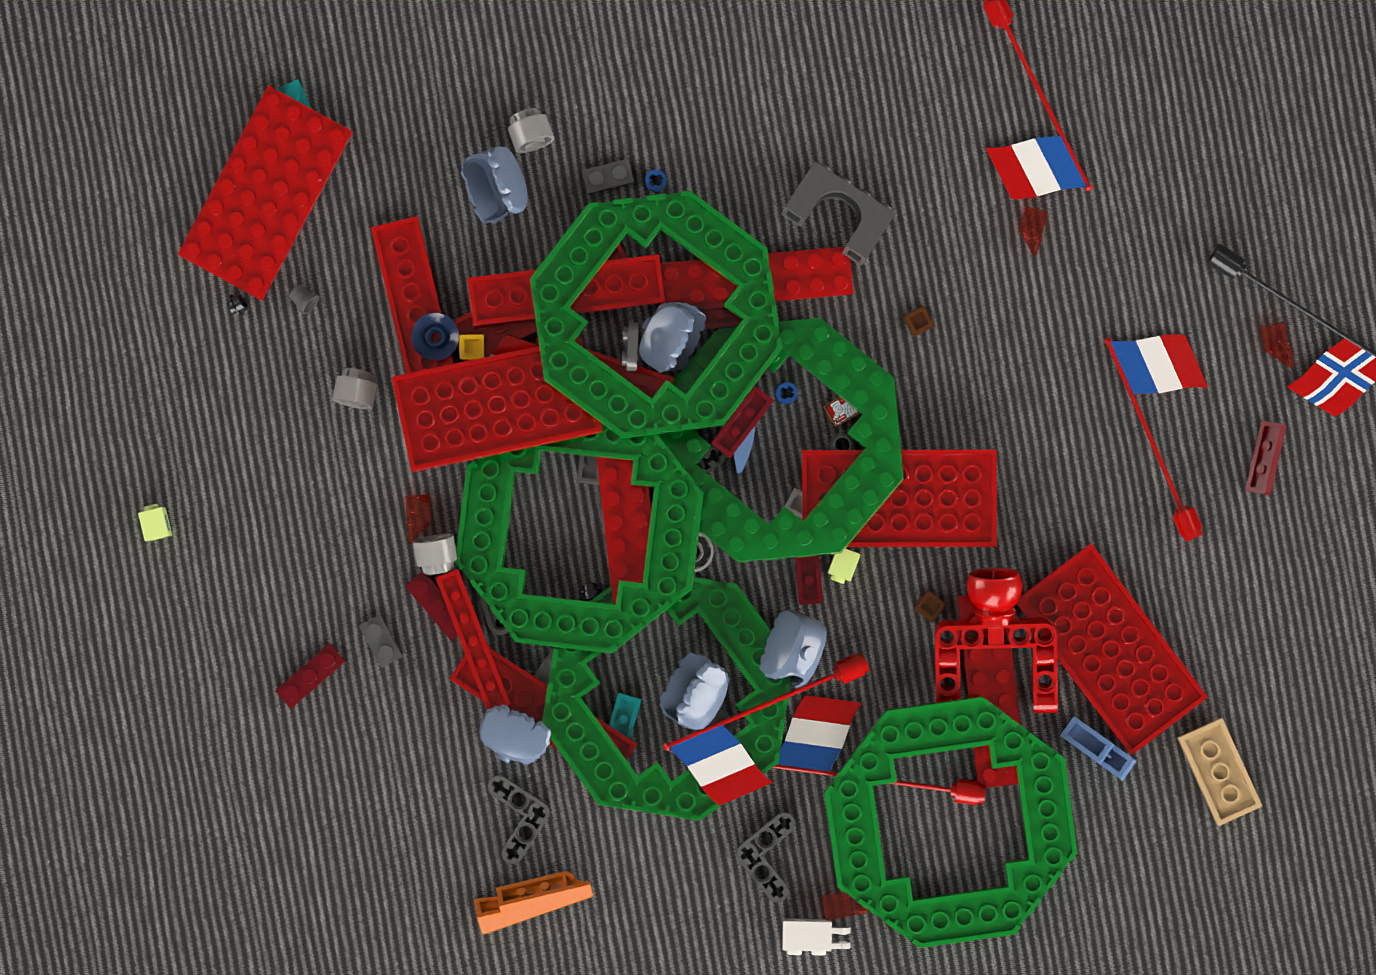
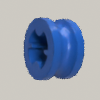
[645,170,667,192]
[776,382,798,404]

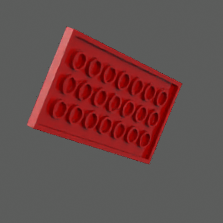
[177,85,354,301]
[391,337,603,472]
[802,450,997,547]
[1016,543,1208,755]

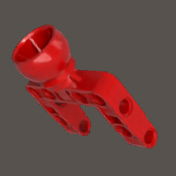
[934,568,1058,713]

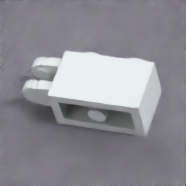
[782,918,851,955]

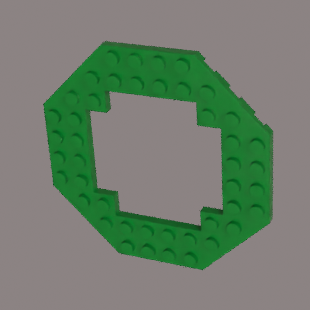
[530,190,783,439]
[659,318,904,563]
[455,423,704,654]
[542,577,792,821]
[824,696,1077,948]

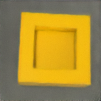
[459,335,485,360]

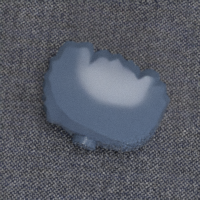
[461,147,528,224]
[639,302,706,373]
[760,610,827,688]
[659,653,729,730]
[479,704,551,765]

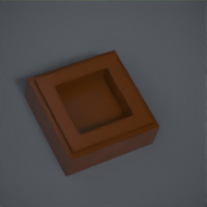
[902,305,935,338]
[913,589,947,623]

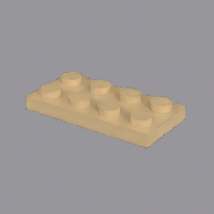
[1177,718,1262,826]

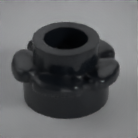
[227,293,249,316]
[579,583,602,601]

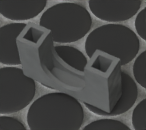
[781,162,896,266]

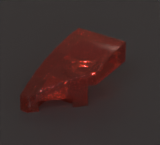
[1018,205,1049,256]
[1259,322,1294,368]
[405,494,431,544]
[822,892,870,920]

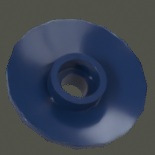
[411,313,459,361]

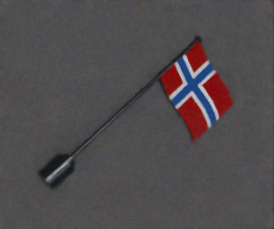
[1207,244,1376,417]

